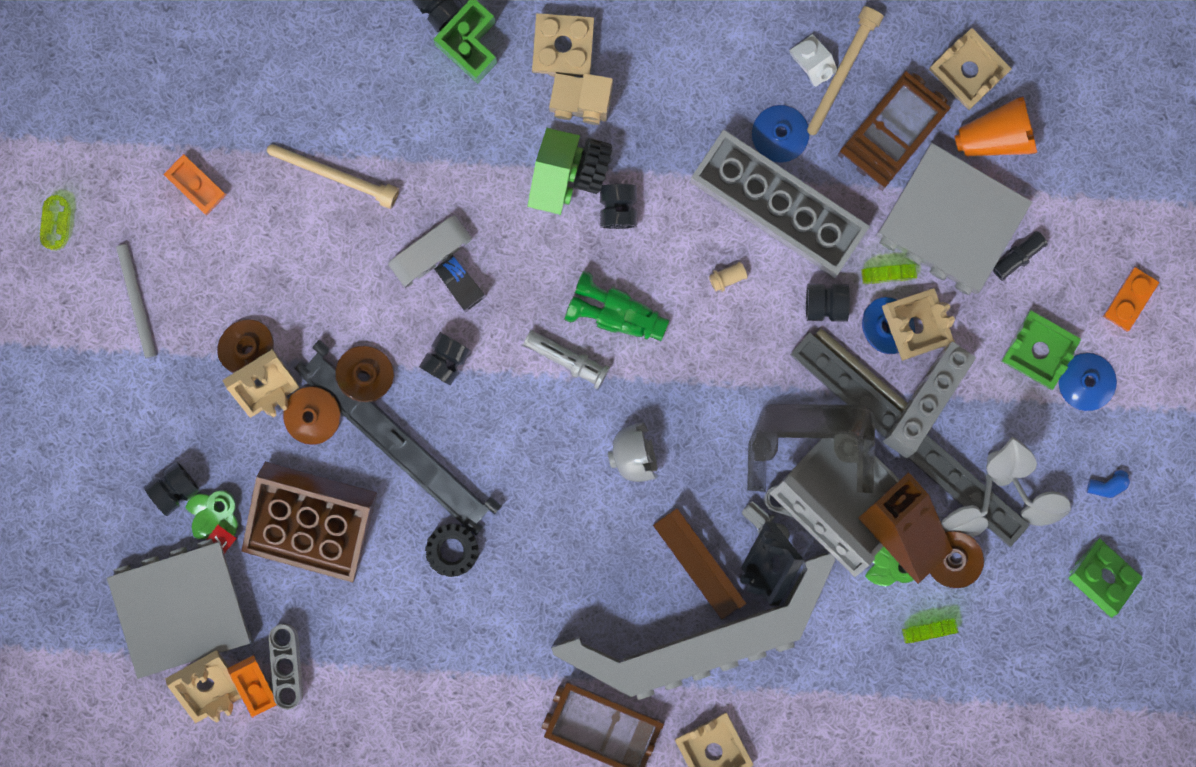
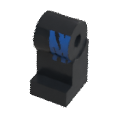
[434,255,486,313]

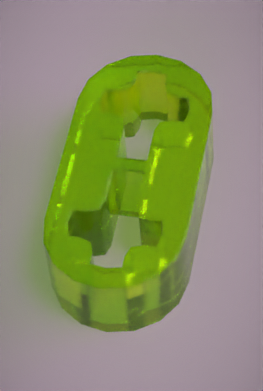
[40,195,71,251]
[861,264,917,284]
[902,618,959,644]

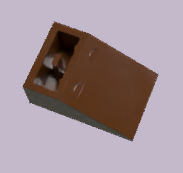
[858,472,953,584]

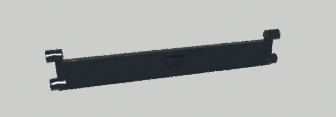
[294,340,502,535]

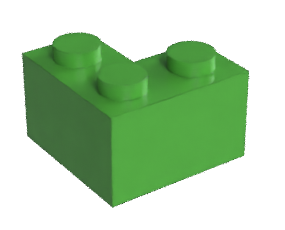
[433,0,497,84]
[527,127,583,215]

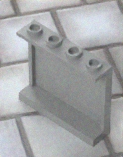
[876,143,1032,295]
[770,421,900,577]
[107,539,253,679]

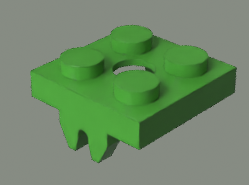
[1001,310,1081,390]
[1068,538,1143,618]

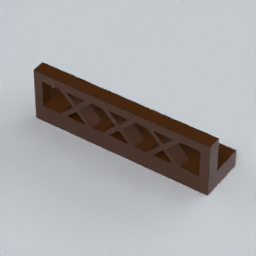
[653,508,747,620]

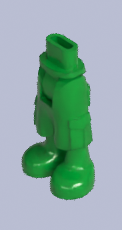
[564,270,669,341]

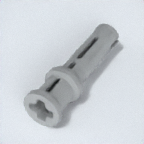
[523,329,610,389]

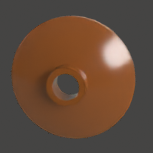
[283,387,341,445]

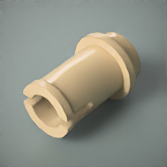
[709,262,748,292]

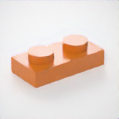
[163,154,226,216]
[1103,267,1160,332]
[227,655,276,718]

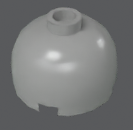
[608,423,658,482]

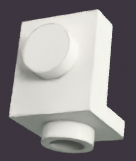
[789,34,837,87]

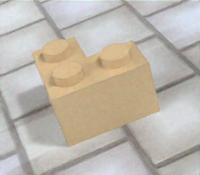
[549,73,613,125]

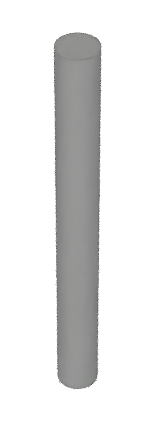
[116,244,157,359]

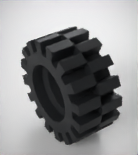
[574,138,612,194]
[425,524,479,577]

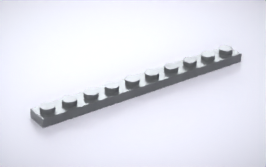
[790,332,1030,547]

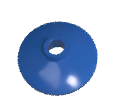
[752,105,809,163]
[862,297,915,355]
[1058,353,1117,411]

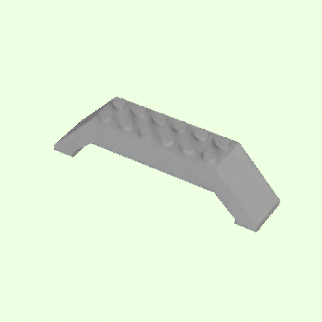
[551,552,835,700]

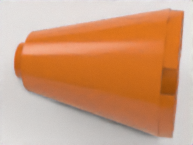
[954,96,1038,156]

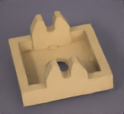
[532,13,594,77]
[929,28,1012,110]
[882,288,955,361]
[222,349,300,418]
[165,650,241,723]
[674,712,754,767]

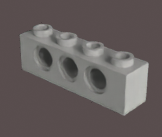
[883,341,976,458]

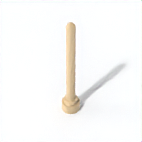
[807,6,884,135]
[267,144,399,209]

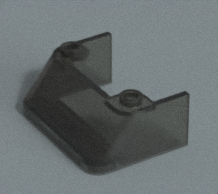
[747,404,875,494]

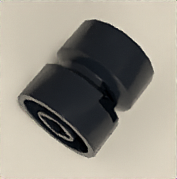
[412,0,464,32]
[600,184,637,229]
[806,283,850,322]
[419,332,471,386]
[144,462,200,516]

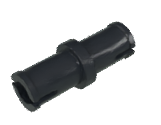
[993,231,1048,281]

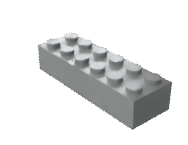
[690,129,870,278]

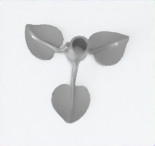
[941,437,1071,537]

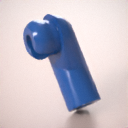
[1086,470,1130,498]

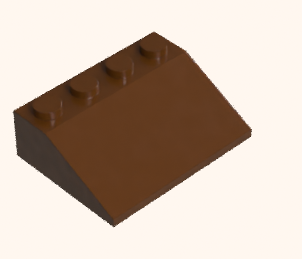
[241,461,377,583]

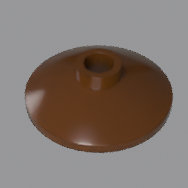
[217,320,274,373]
[335,346,394,402]
[930,531,984,588]

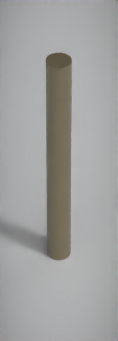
[814,328,907,413]

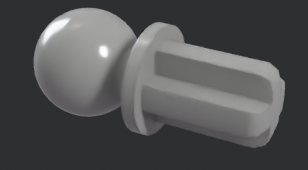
[742,501,789,539]

